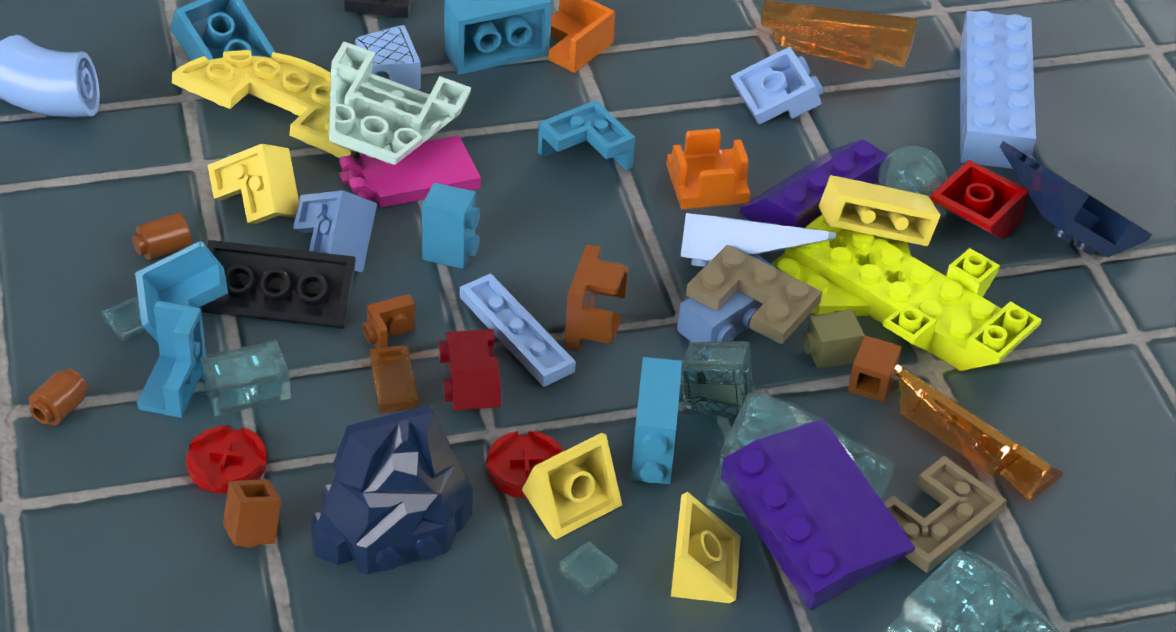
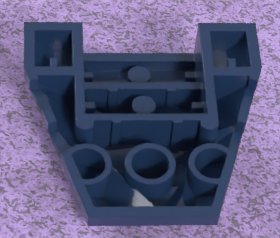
[311,405,473,575]

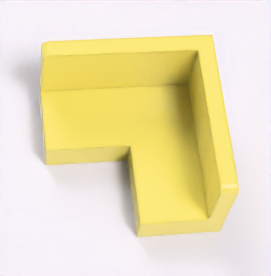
[208,144,299,224]

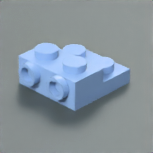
[731,47,824,125]

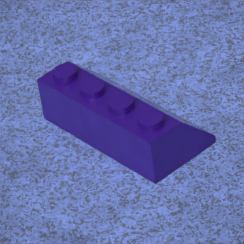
[739,139,889,228]

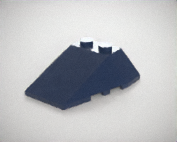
[999,141,1152,258]

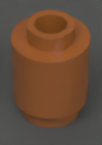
[29,368,88,425]

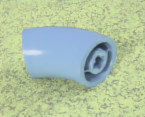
[0,35,100,118]

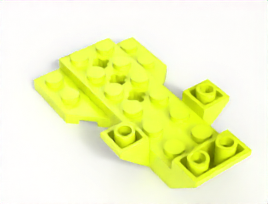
[771,214,1042,371]

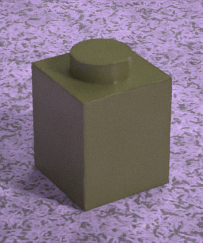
[803,310,865,369]

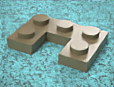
[686,244,822,345]
[884,456,1007,574]

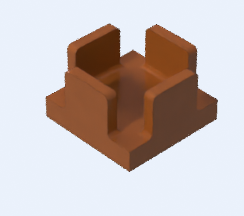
[564,244,629,351]

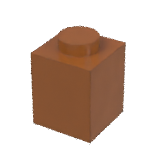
[848,335,902,403]
[223,479,281,548]

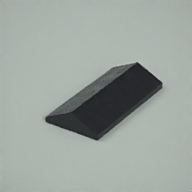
[199,240,356,329]

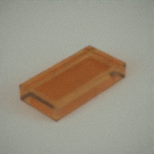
[369,345,418,413]

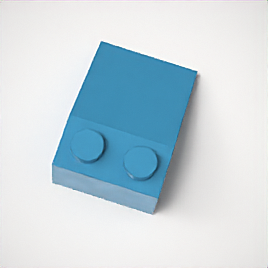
[170,0,276,60]
[444,0,552,75]

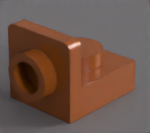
[363,294,415,356]

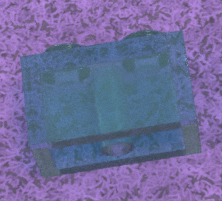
[200,340,291,416]

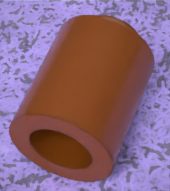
[132,212,192,260]

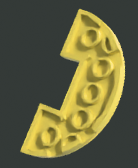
[172,50,357,158]

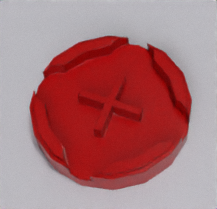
[186,425,267,493]
[486,431,564,499]

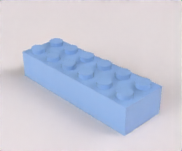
[960,11,1036,169]

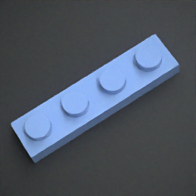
[460,273,576,387]

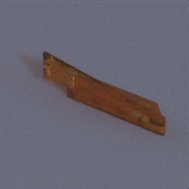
[760,0,917,69]

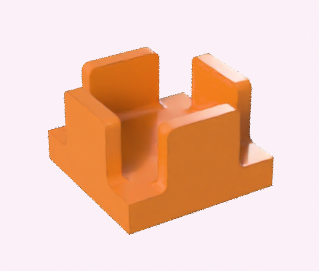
[666,129,750,209]

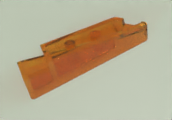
[894,364,1064,501]

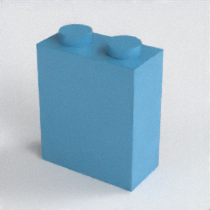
[631,357,682,484]

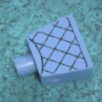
[355,25,421,89]

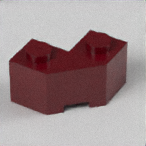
[438,329,502,410]

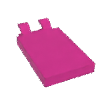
[339,136,481,208]

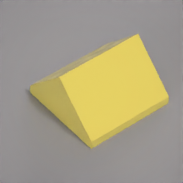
[522,433,622,540]
[671,492,741,603]

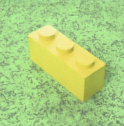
[818,175,941,246]

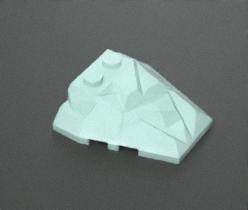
[328,41,471,165]

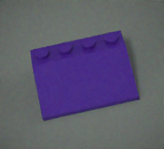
[721,418,915,611]

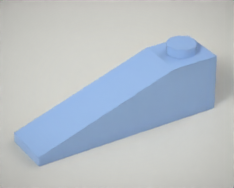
[681,213,836,267]

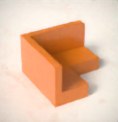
[549,0,616,73]

